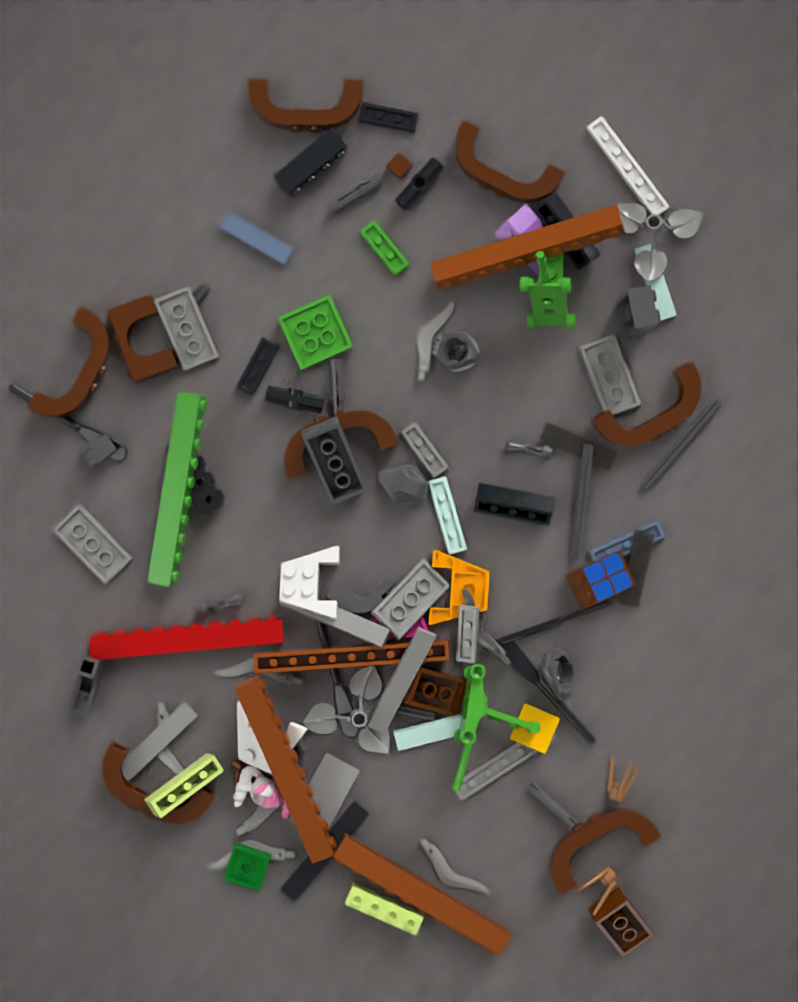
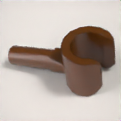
[230,758,246,787]

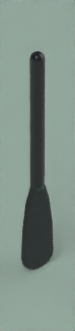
[9,384,127,461]
[482,600,613,651]
[315,620,360,738]
[501,641,596,744]

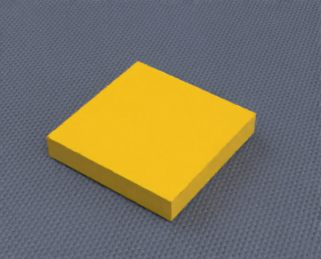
[509,703,560,755]

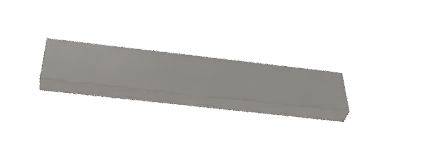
[278,599,391,648]
[367,627,436,733]
[101,702,198,786]
[450,734,558,802]

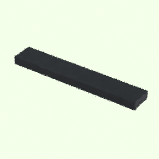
[280,801,369,902]

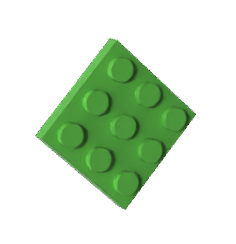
[278,294,353,371]

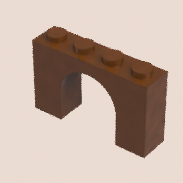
[106,294,180,384]

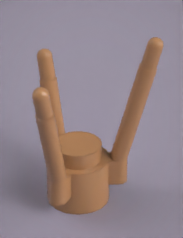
[606,756,639,802]
[576,866,618,916]

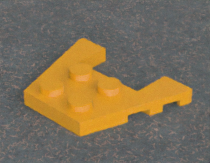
[429,550,490,625]

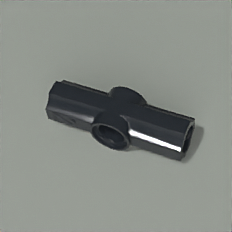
[394,157,445,211]
[265,385,325,414]

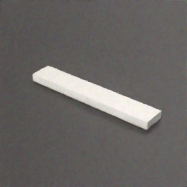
[586,116,670,215]

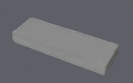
[400,421,449,479]
[456,604,479,664]

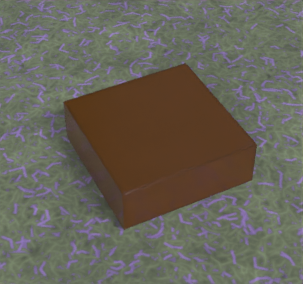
[386,152,413,180]

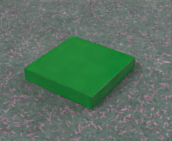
[223,842,272,891]

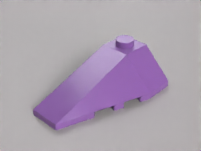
[494,204,566,275]

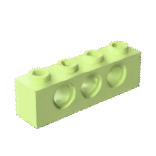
[345,881,424,935]

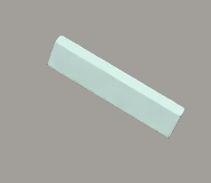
[634,244,677,322]
[428,476,467,555]
[394,714,462,751]

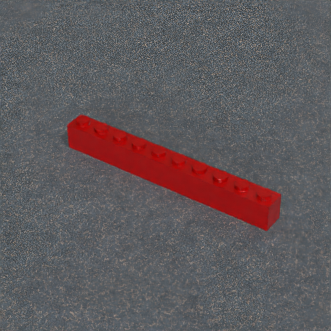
[89,616,285,660]

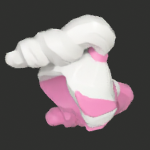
[233,766,290,819]

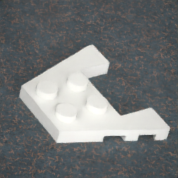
[279,546,340,620]
[237,701,308,774]

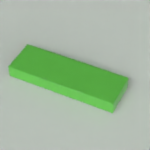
[359,220,410,277]

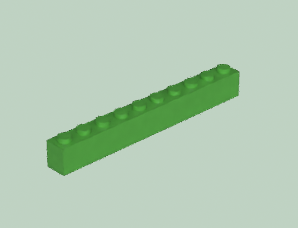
[147,391,207,587]

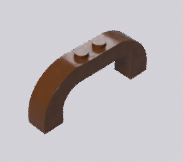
[248,79,363,133]
[455,119,565,203]
[27,306,111,418]
[589,362,701,446]
[284,410,399,480]
[102,740,216,824]
[550,807,661,895]

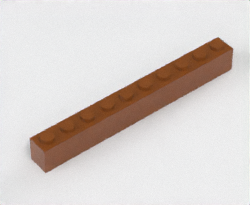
[431,204,626,290]
[253,639,449,674]
[234,675,337,864]
[333,833,511,956]

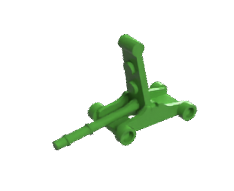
[520,251,576,329]
[452,664,541,792]

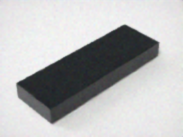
[359,102,418,133]
[236,336,280,396]

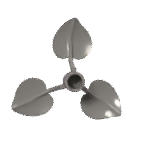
[614,203,704,282]
[303,666,390,754]

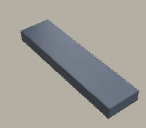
[219,211,295,266]
[588,520,666,562]

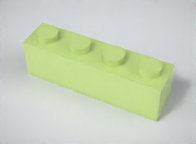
[144,753,224,818]

